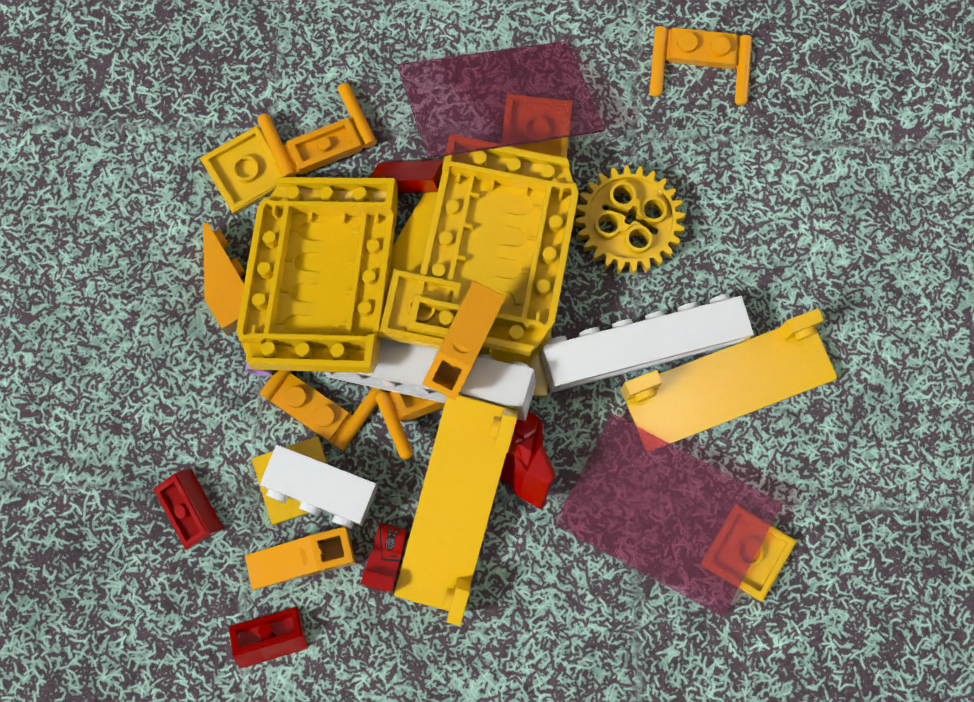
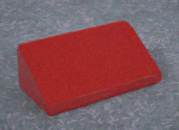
[370,160,443,193]
[153,469,223,550]
[228,606,308,669]

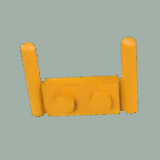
[649,26,752,106]
[257,83,377,177]
[259,370,385,452]
[375,391,445,460]

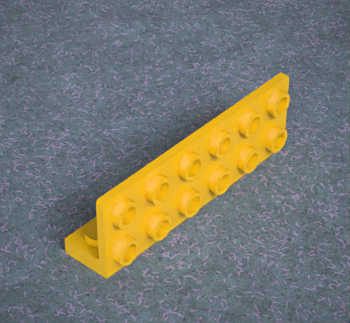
[620,308,837,452]
[394,394,518,626]

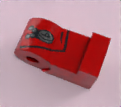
[360,522,408,594]

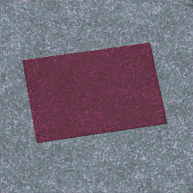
[397,41,605,159]
[554,414,782,617]

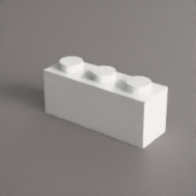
[259,445,378,529]

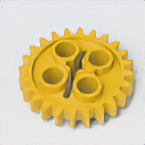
[574,165,685,275]

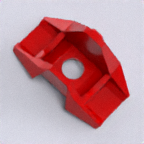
[500,412,556,510]

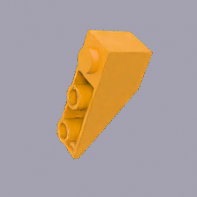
[203,222,246,335]
[422,280,506,400]
[245,527,357,590]

